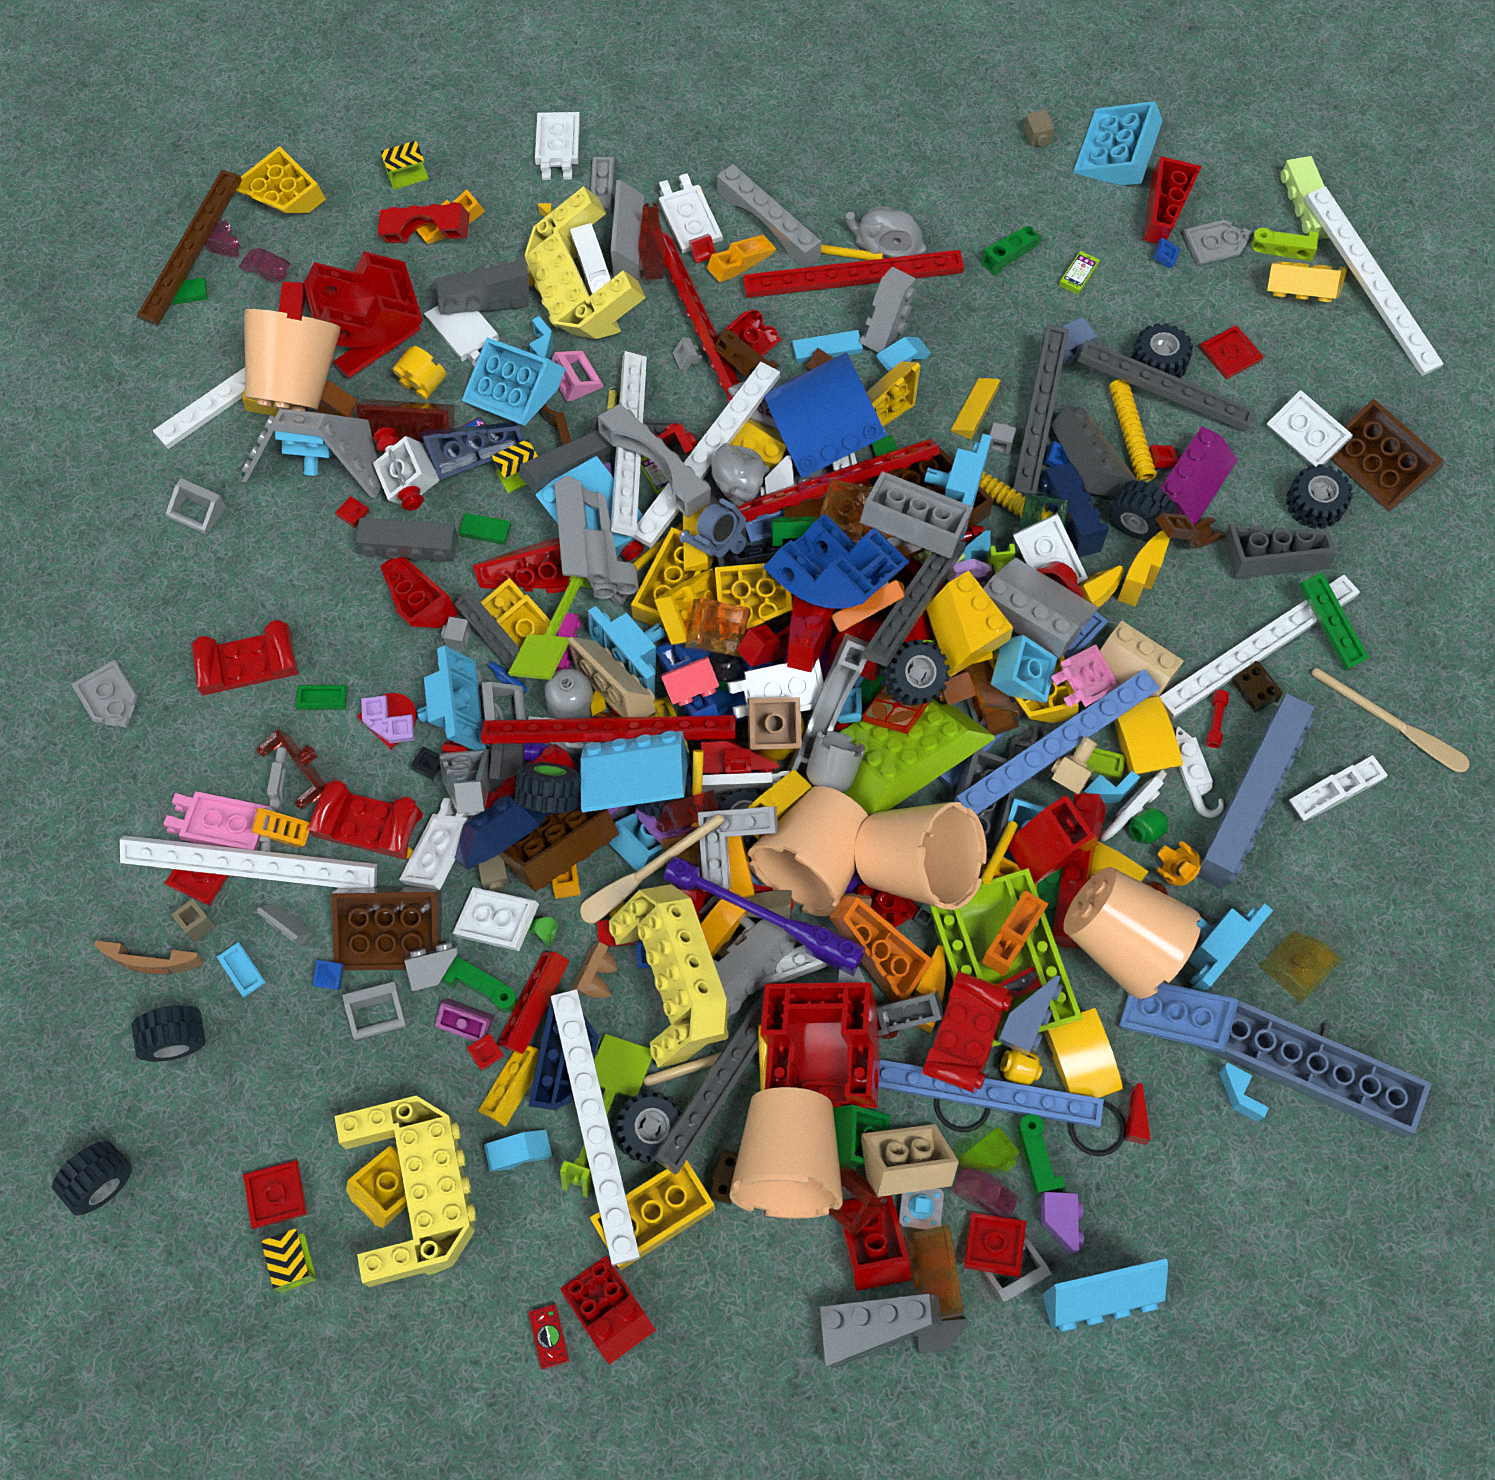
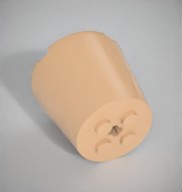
[244,309,340,412]
[748,786,869,916]
[855,802,987,910]
[1064,867,1201,999]
[730,1087,843,1219]

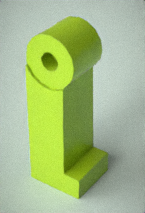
[1251,228,1319,262]

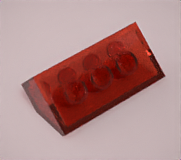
[357,399,454,451]

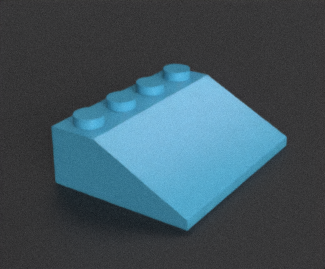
[1073,101,1163,185]
[461,337,566,426]
[535,456,644,556]
[581,731,689,812]
[1042,1259,1168,1332]

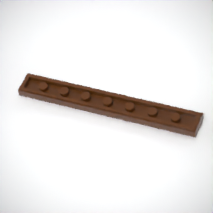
[137,170,242,326]

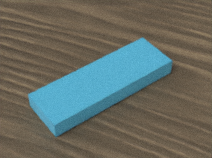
[792,330,863,363]

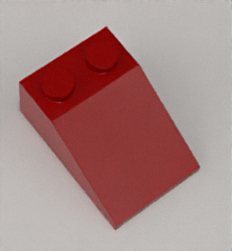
[838,1195,911,1291]

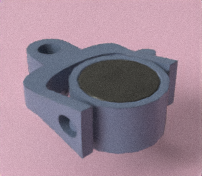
[680,498,746,558]

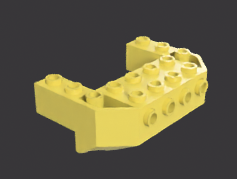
[525,186,646,339]
[609,884,729,1068]
[335,1096,476,1287]

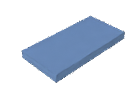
[1119,983,1239,1052]

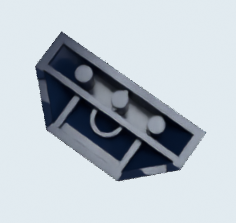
[454,795,550,870]
[528,1000,599,1111]

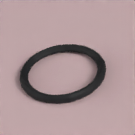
[934,1099,990,1132]
[1068,1101,1126,1156]

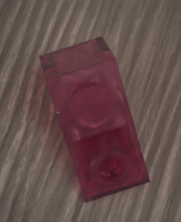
[205,218,241,259]
[953,1167,1019,1218]

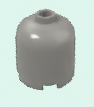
[545,669,594,719]
[806,731,866,792]

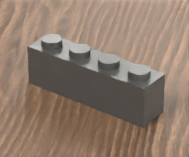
[355,518,458,562]

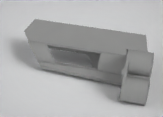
[555,475,639,599]

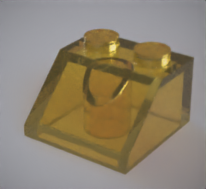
[1260,931,1342,1003]

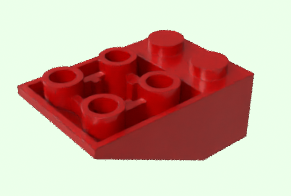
[701,739,779,775]
[1008,795,1099,885]
[560,1255,656,1365]

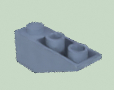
[1035,317,1097,374]
[998,975,1063,1055]

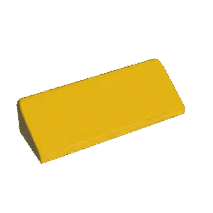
[951,378,1000,440]
[683,506,708,571]
[478,1045,540,1127]

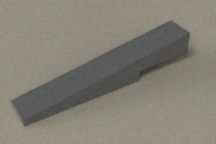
[520,430,616,492]
[876,990,944,1036]

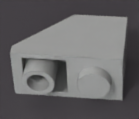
[404,942,460,991]

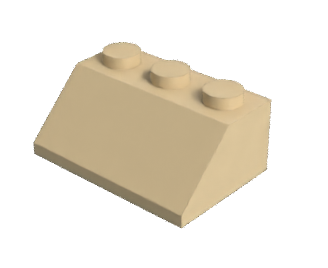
[1100,621,1183,698]
[861,1124,959,1197]

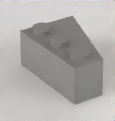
[859,267,916,353]

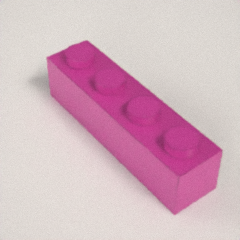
[555,613,581,672]

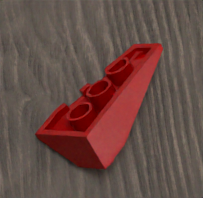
[473,537,571,593]
[381,557,458,628]

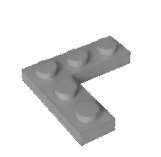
[698,806,778,891]

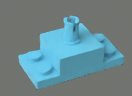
[275,431,334,476]
[924,434,992,540]
[588,606,666,697]
[417,645,486,750]
[1188,903,1273,992]

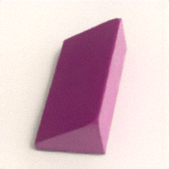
[434,998,495,1042]

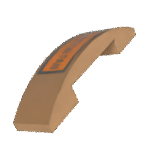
[94,940,204,974]

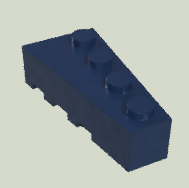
[420,422,524,480]
[1041,462,1109,558]

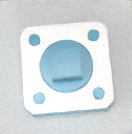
[899,1188,944,1233]

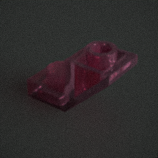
[238,248,291,282]

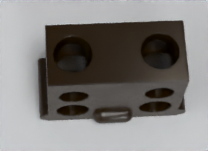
[1232,661,1283,713]
[710,1150,738,1205]

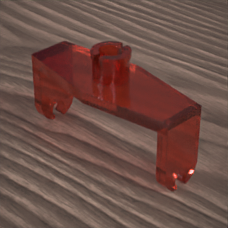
[638,203,666,280]
[256,729,325,810]

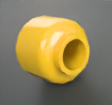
[1000,1049,1042,1086]

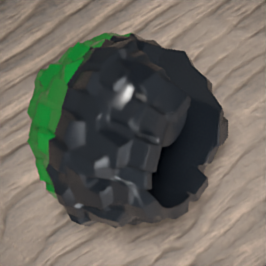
[710,651,744,691]

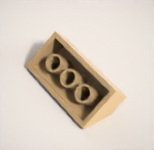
[567,637,656,718]

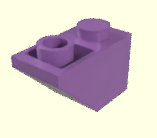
[1041,1192,1084,1254]

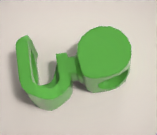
[525,917,559,948]

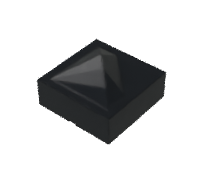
[410,746,441,780]

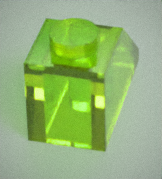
[957,1126,1020,1174]

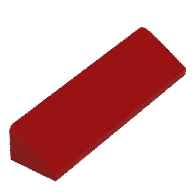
[333,325,421,378]
[497,951,569,1054]

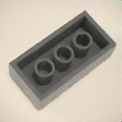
[953,750,1015,858]

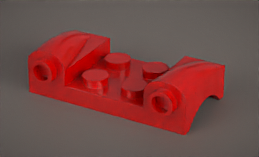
[191,620,299,696]
[307,780,423,860]
[921,971,1013,1094]

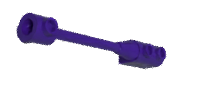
[664,856,866,977]

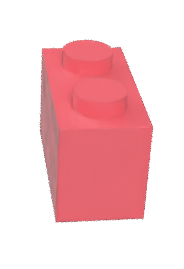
[661,656,719,706]

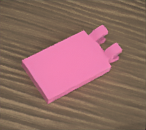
[1051,645,1120,707]
[163,791,269,850]

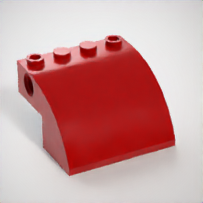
[304,251,423,348]
[760,982,880,1108]

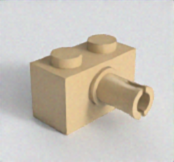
[1051,736,1098,794]

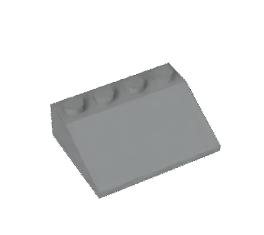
[983,558,1099,659]

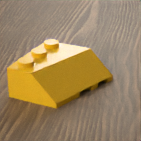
[236,146,326,213]
[1267,261,1348,302]
[866,361,920,426]
[730,419,789,472]
[715,563,792,641]
[926,570,1013,677]
[987,654,1079,723]

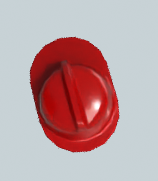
[1036,561,1084,598]

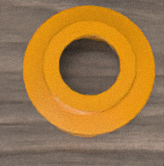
[1156,841,1201,886]

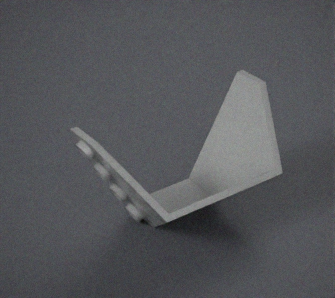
[241,409,382,498]

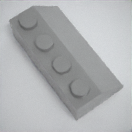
[611,180,649,279]
[860,471,973,559]

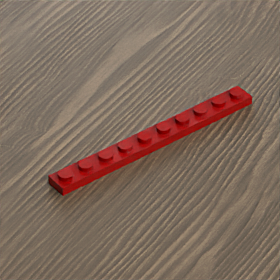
[652,229,740,403]
[743,250,964,298]
[736,439,940,522]
[481,715,736,744]

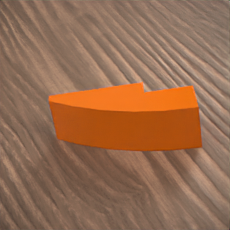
[981,890,1048,977]

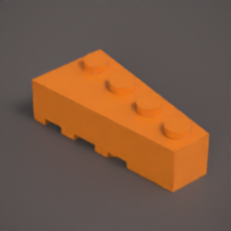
[829,896,933,1002]

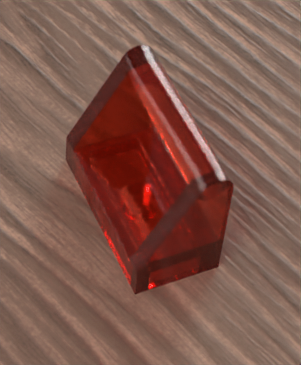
[657,790,720,833]
[829,1166,888,1236]

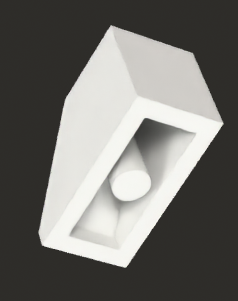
[760,455,794,509]

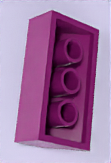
[1161,426,1237,525]

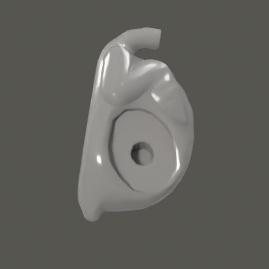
[846,206,926,258]
[711,443,764,506]

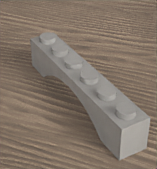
[717,164,821,268]
[598,403,711,518]
[787,633,869,786]

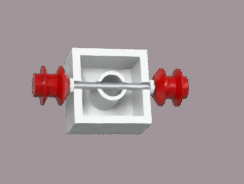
[373,427,440,511]

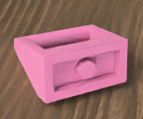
[551,351,603,401]

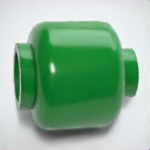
[1129,807,1168,845]

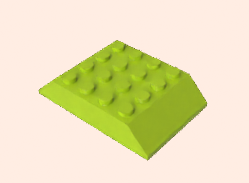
[839,697,995,816]
[929,868,1083,1047]

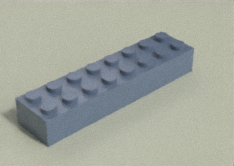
[1196,693,1315,889]
[1198,994,1432,1138]

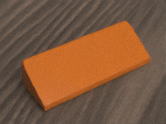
[832,580,905,632]

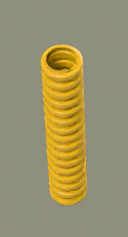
[1109,379,1157,482]
[979,471,1053,525]

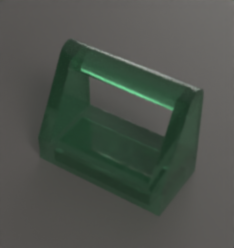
[1019,493,1070,531]

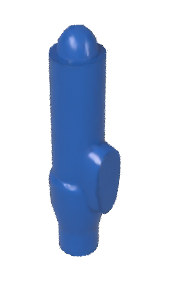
[488,661,527,693]

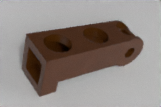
[715,330,779,378]

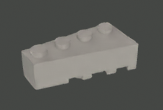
[439,749,491,815]
[713,919,797,1019]

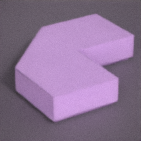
[947,559,994,582]
[361,695,415,744]

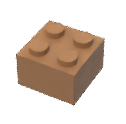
[747,697,802,750]

